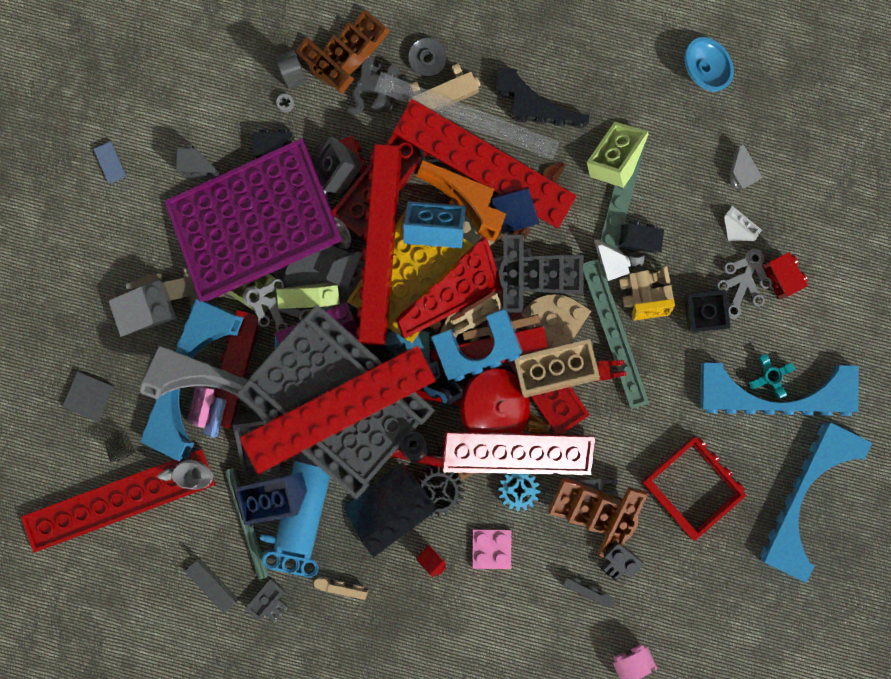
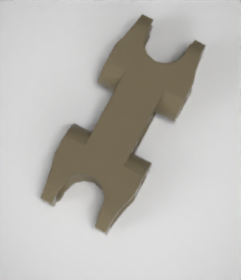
[125,267,226,307]

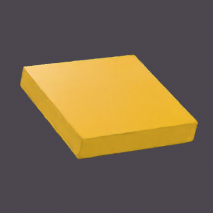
[631,299,675,321]

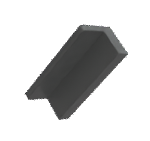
[185,558,239,614]

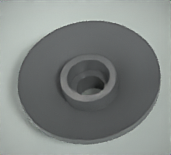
[408,38,446,76]

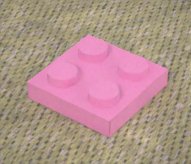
[187,386,215,428]
[472,529,511,569]

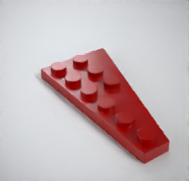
[396,236,502,339]

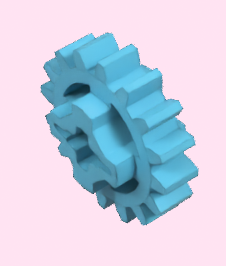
[498,473,540,512]

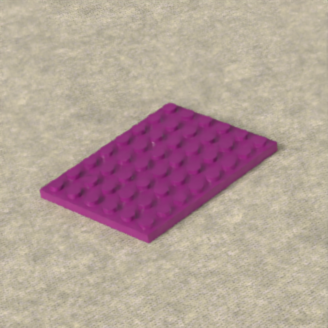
[165,138,343,302]

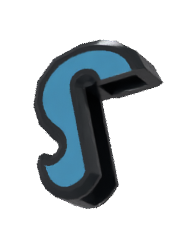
[423,360,463,405]

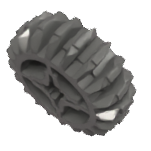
[417,467,465,518]

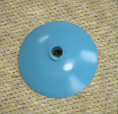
[684,37,734,92]

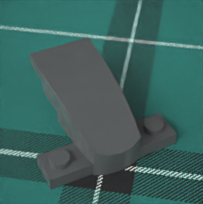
[499,235,584,313]

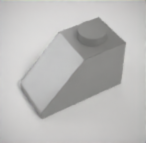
[730,144,763,191]

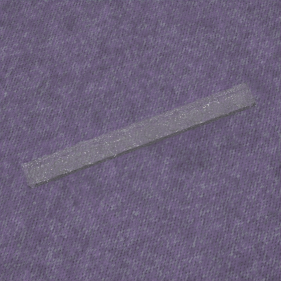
[374,72,560,160]

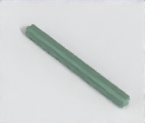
[225,468,269,579]

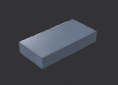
[94,141,127,184]

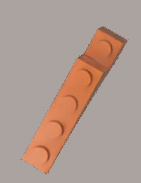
[416,160,506,242]

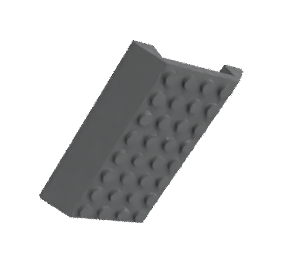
[236,305,435,500]

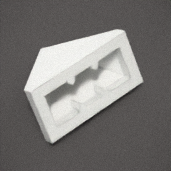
[724,206,762,241]

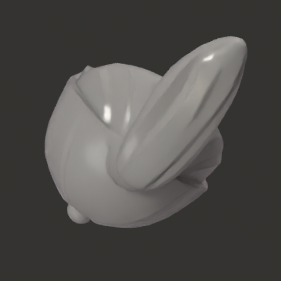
[157,460,213,490]

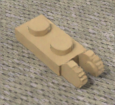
[449,292,503,334]
[314,577,368,600]

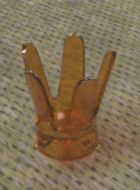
[524,413,553,434]

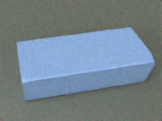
[203,397,226,438]

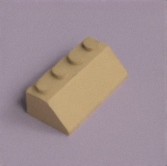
[515,339,600,398]

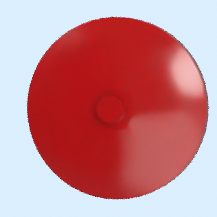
[460,369,530,434]

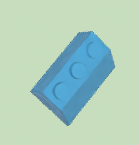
[403,201,466,248]

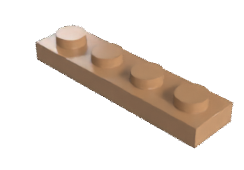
[463,314,540,342]

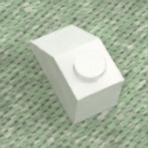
[594,239,631,281]

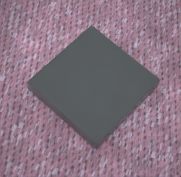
[62,371,114,422]

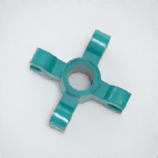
[749,354,796,399]

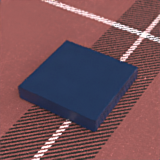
[491,187,539,234]

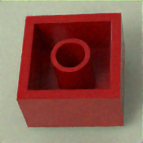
[762,252,808,300]

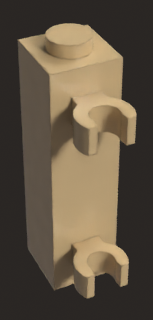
[408,63,481,112]

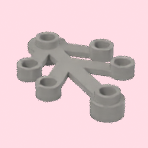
[716,249,772,319]
[243,279,311,332]

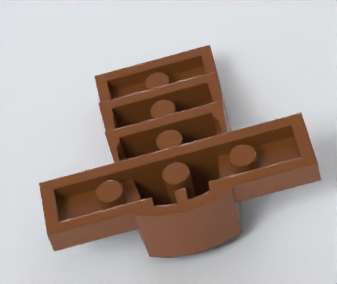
[295,9,390,94]
[548,478,648,558]

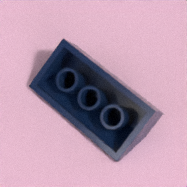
[235,472,307,525]

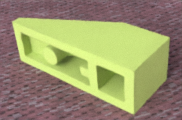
[276,282,339,309]

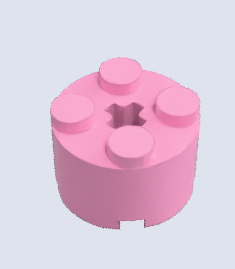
[612,644,658,679]

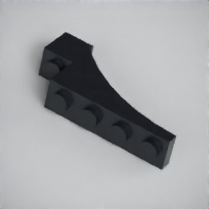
[495,67,589,128]

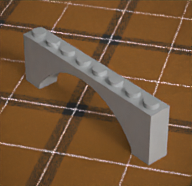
[140,346,268,424]

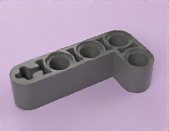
[276,49,307,90]

